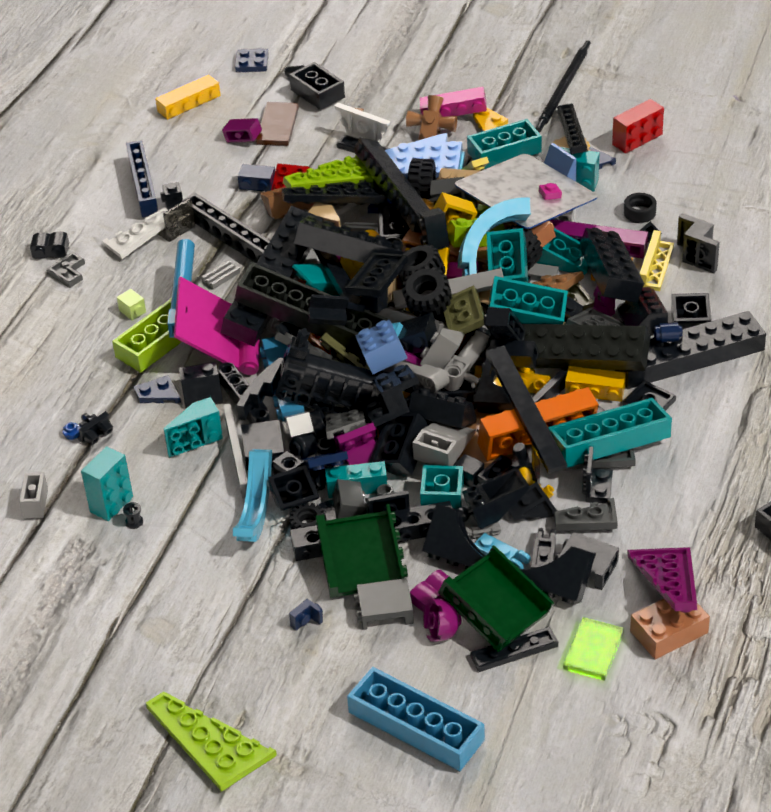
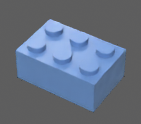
[355,319,407,374]

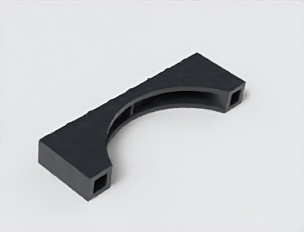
[422,503,596,604]

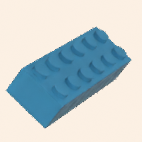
[347,666,485,771]

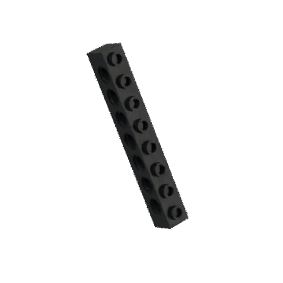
[182,193,270,263]
[290,501,452,561]

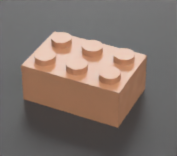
[630,599,710,660]

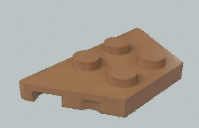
[532,272,584,290]

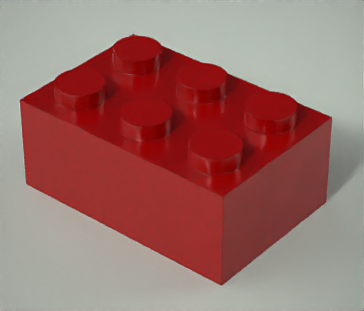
[612,99,664,154]

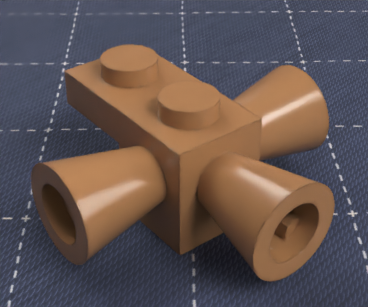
[406,95,457,140]

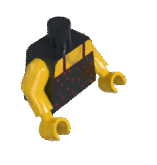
[512,443,554,498]

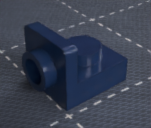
[289,598,323,631]

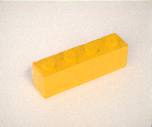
[155,75,221,120]

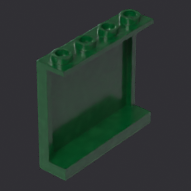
[316,504,408,598]
[438,545,554,652]

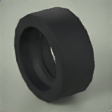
[624,193,657,223]

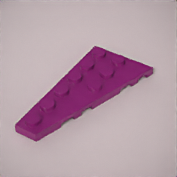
[627,547,697,613]

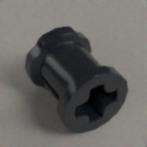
[123,502,143,529]

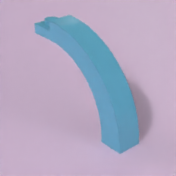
[458,197,531,276]
[233,449,272,542]

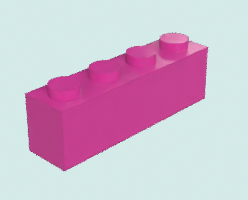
[420,86,487,117]

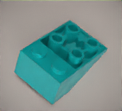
[292,264,339,296]
[163,397,223,458]

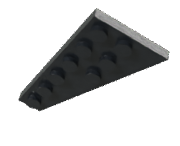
[281,179,388,205]

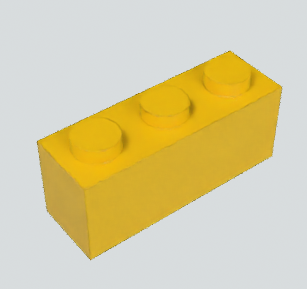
[565,366,626,402]

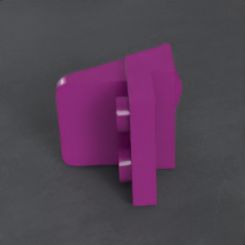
[333,422,376,465]

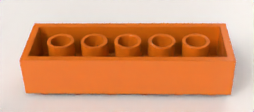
[477,387,599,461]

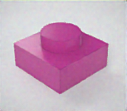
[539,183,562,200]

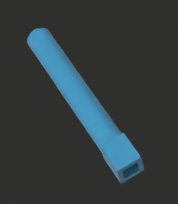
[168,239,195,338]

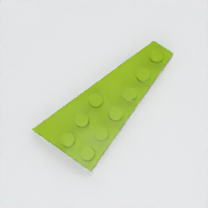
[283,154,373,189]
[145,691,277,792]

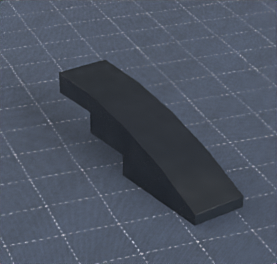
[236,358,283,420]

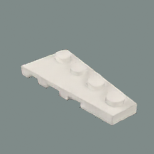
[102,208,176,259]

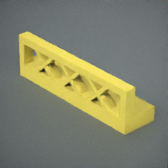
[640,230,674,291]

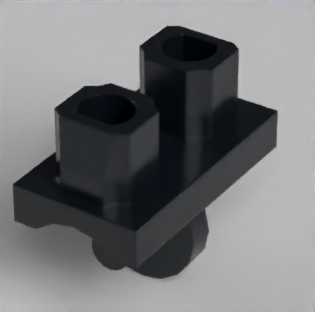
[78,411,113,446]

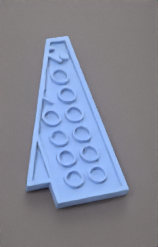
[385,133,463,179]

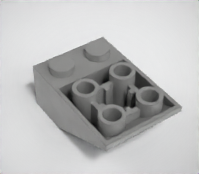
[412,422,476,466]

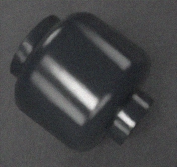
[289,433,319,460]

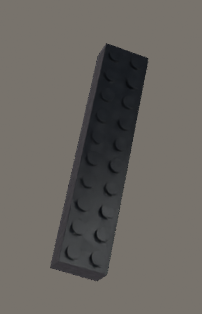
[220,206,324,347]

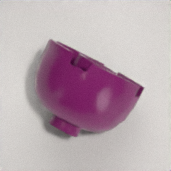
[423,599,462,642]

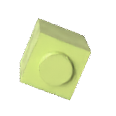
[117,289,146,320]

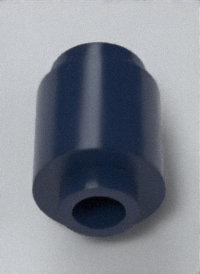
[654,322,683,342]

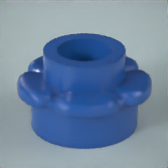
[62,422,80,440]

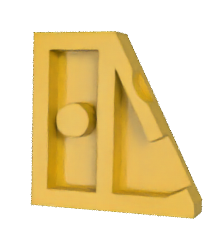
[473,108,508,131]

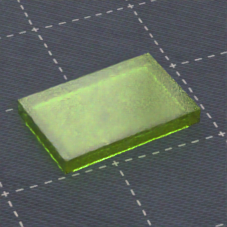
[563,617,624,680]

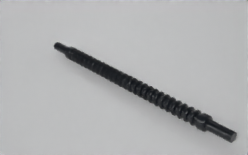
[536,40,591,133]

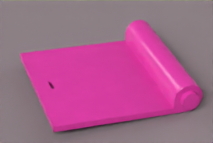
[174,276,260,375]

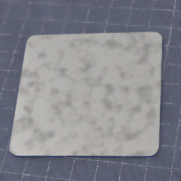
[455,154,598,229]

